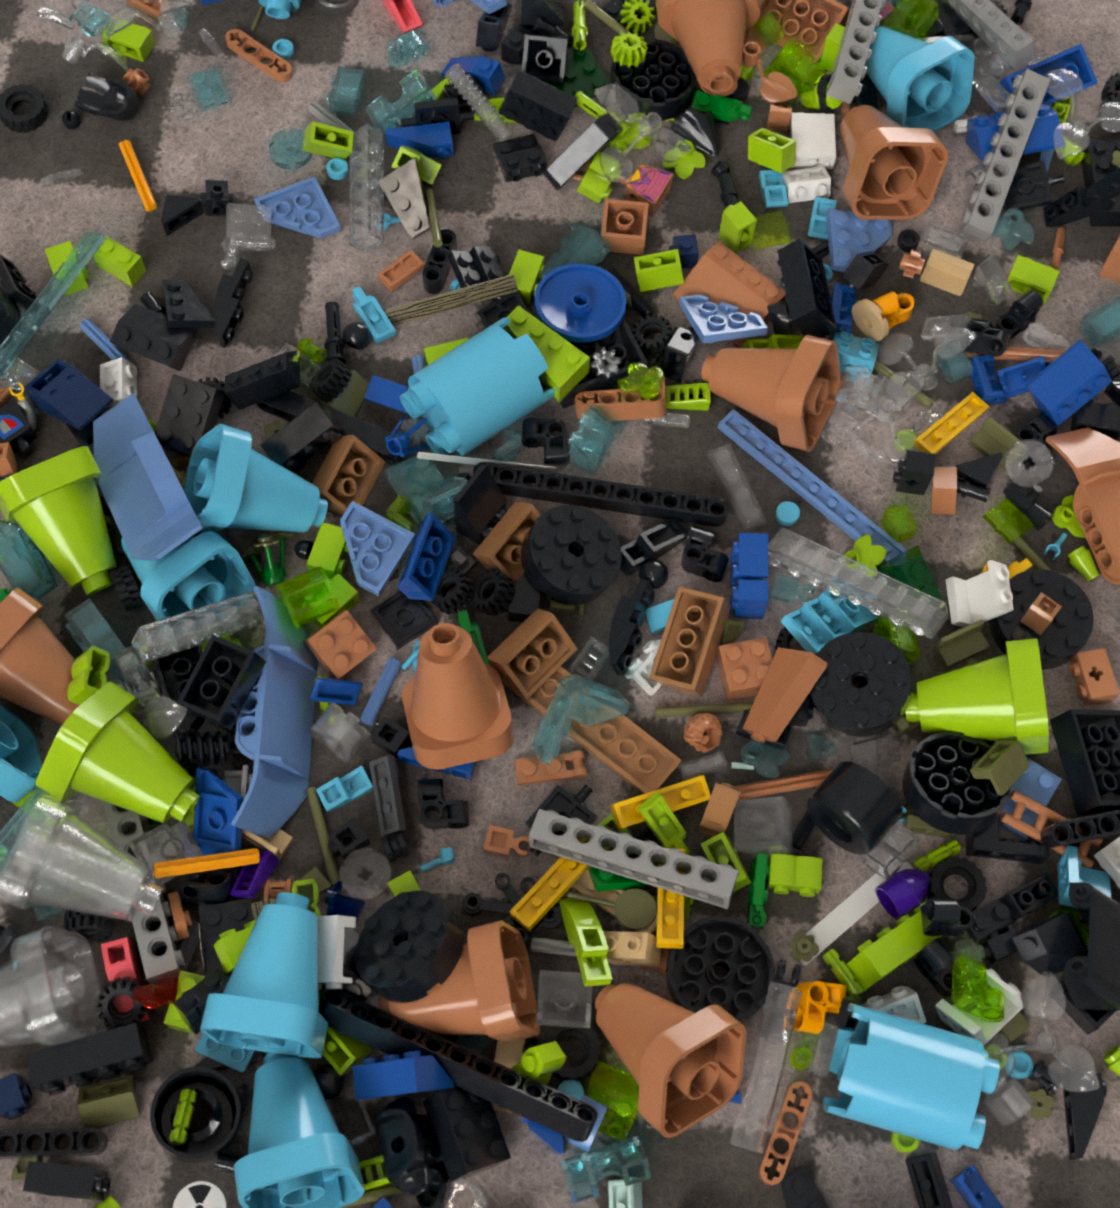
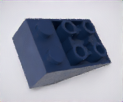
[24,358,114,430]

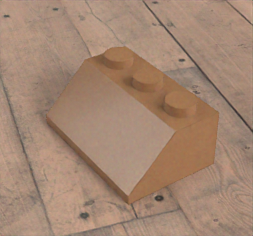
[312,435,385,516]
[473,501,541,585]
[486,608,577,699]

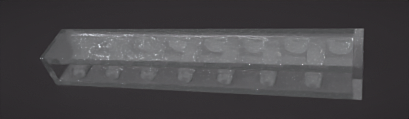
[768,527,948,639]

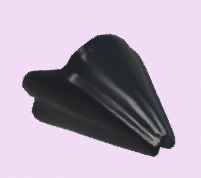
[670,108,720,156]

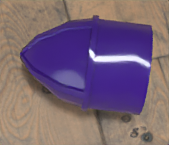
[875,869,930,920]

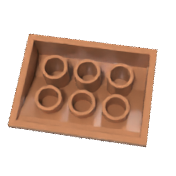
[753,0,850,66]
[673,241,786,348]

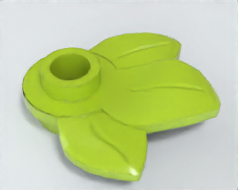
[662,139,705,179]
[1052,495,1085,538]
[842,534,887,580]

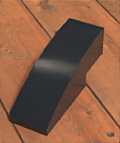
[620,517,688,576]

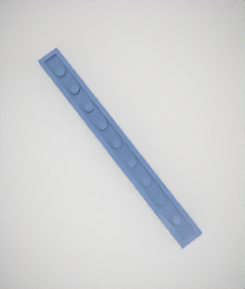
[717,409,907,563]

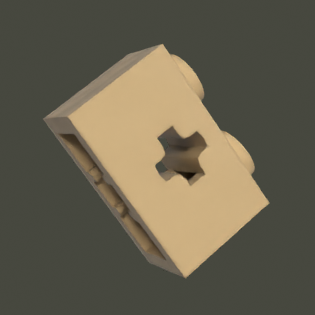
[603,931,662,967]

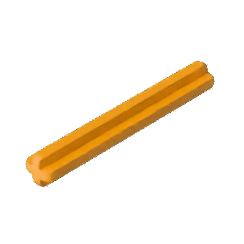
[119,140,157,212]
[154,848,260,878]

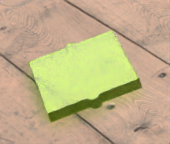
[752,211,792,249]
[982,499,1034,544]

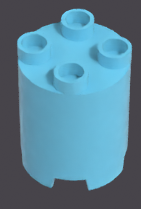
[399,318,555,457]
[823,1003,1000,1150]

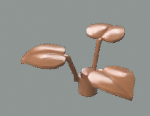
[699,26,797,104]

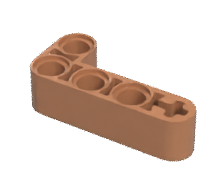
[574,371,666,423]

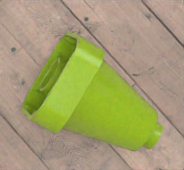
[0,446,117,596]
[905,638,1049,755]
[35,681,200,823]

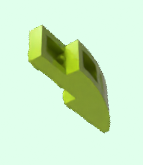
[558,897,612,987]

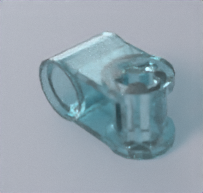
[387,30,428,68]
[935,337,973,383]

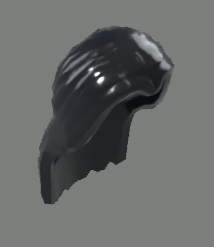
[75,73,139,121]

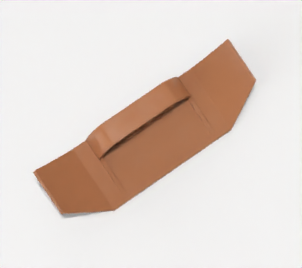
[1045,427,1120,585]

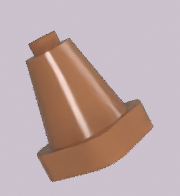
[655,0,760,93]
[840,105,948,220]
[701,335,841,452]
[0,587,80,725]
[402,623,514,770]
[378,921,540,1043]
[595,983,747,1138]

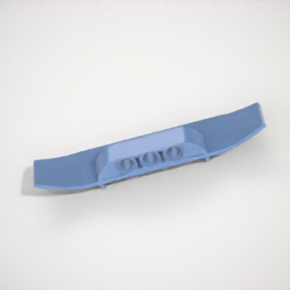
[93,393,202,560]
[231,586,318,838]

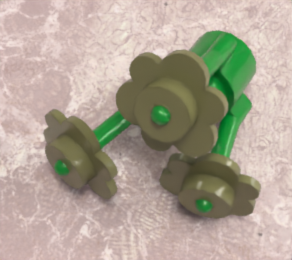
[241,531,295,586]

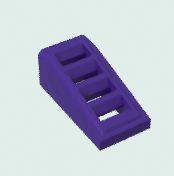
[230,850,279,899]

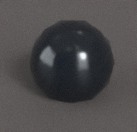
[342,322,371,350]
[638,559,669,589]
[313,1064,345,1100]

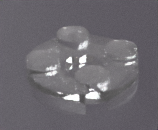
[1004,439,1054,487]
[339,848,392,901]

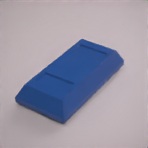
[310,677,362,705]

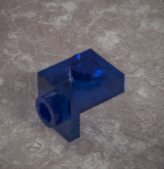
[325,881,365,923]

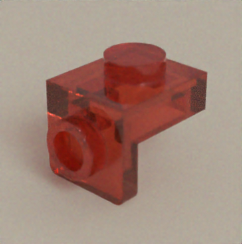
[132,976,178,1008]

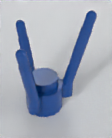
[385,416,428,458]

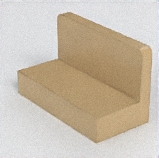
[920,249,975,296]
[242,829,294,861]

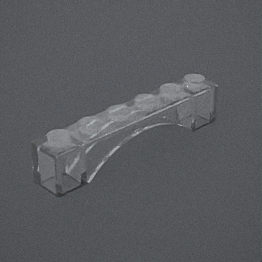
[730,981,802,1153]

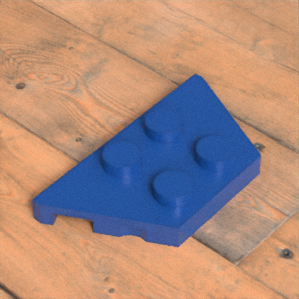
[192,766,244,857]

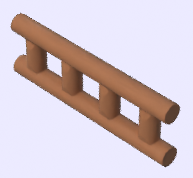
[1000,790,1103,869]

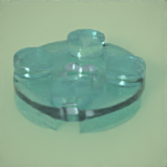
[269,129,313,172]

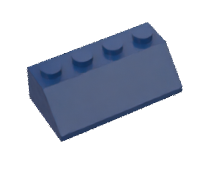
[997,44,1098,105]
[966,104,1064,162]

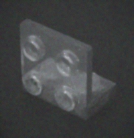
[226,203,275,252]

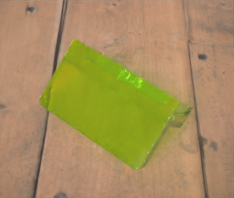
[386,493,415,545]

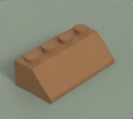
[649,587,731,698]

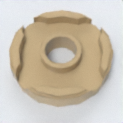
[852,299,889,341]

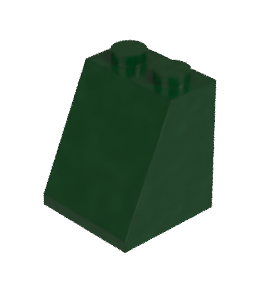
[877,545,942,610]

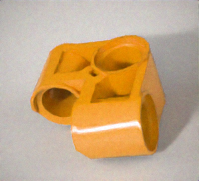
[872,291,914,329]
[791,981,847,1035]

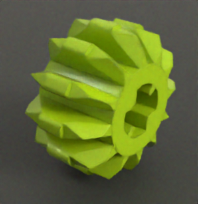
[620,0,656,34]
[610,31,647,68]

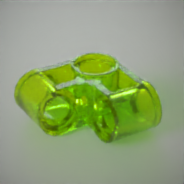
[951,955,1004,1022]

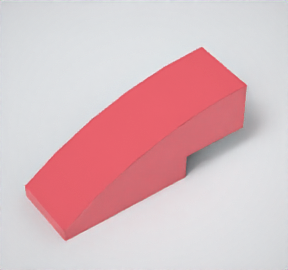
[382,0,423,34]

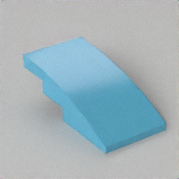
[781,582,879,655]

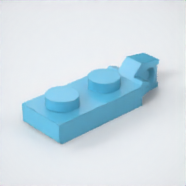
[352,286,396,344]

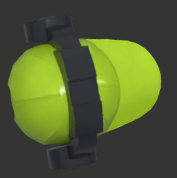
[801,74,843,114]

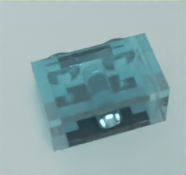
[326,66,365,118]

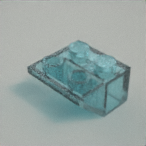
[567,406,615,476]

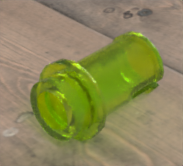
[297,338,325,363]
[789,1047,813,1070]

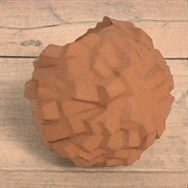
[683,713,723,753]

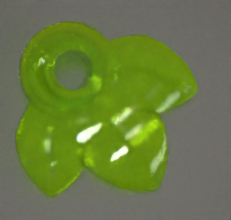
[618,363,663,399]

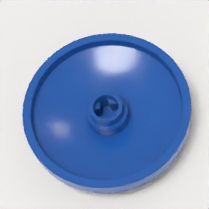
[534,263,626,343]

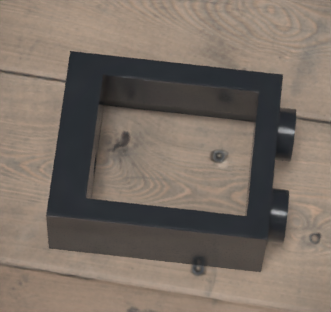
[23,1161,111,1201]

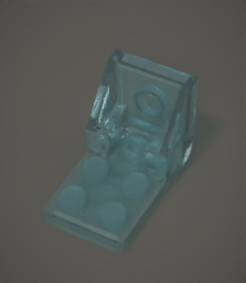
[385,451,467,527]
[531,673,631,765]

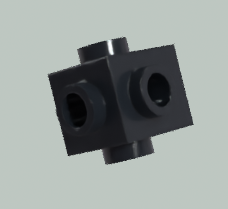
[201,180,233,216]

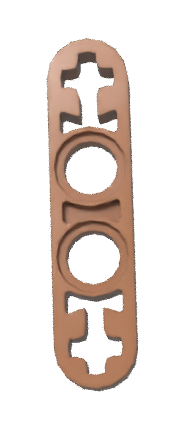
[225,29,293,83]
[758,1081,812,1186]

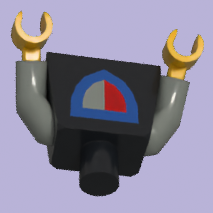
[0,382,37,457]

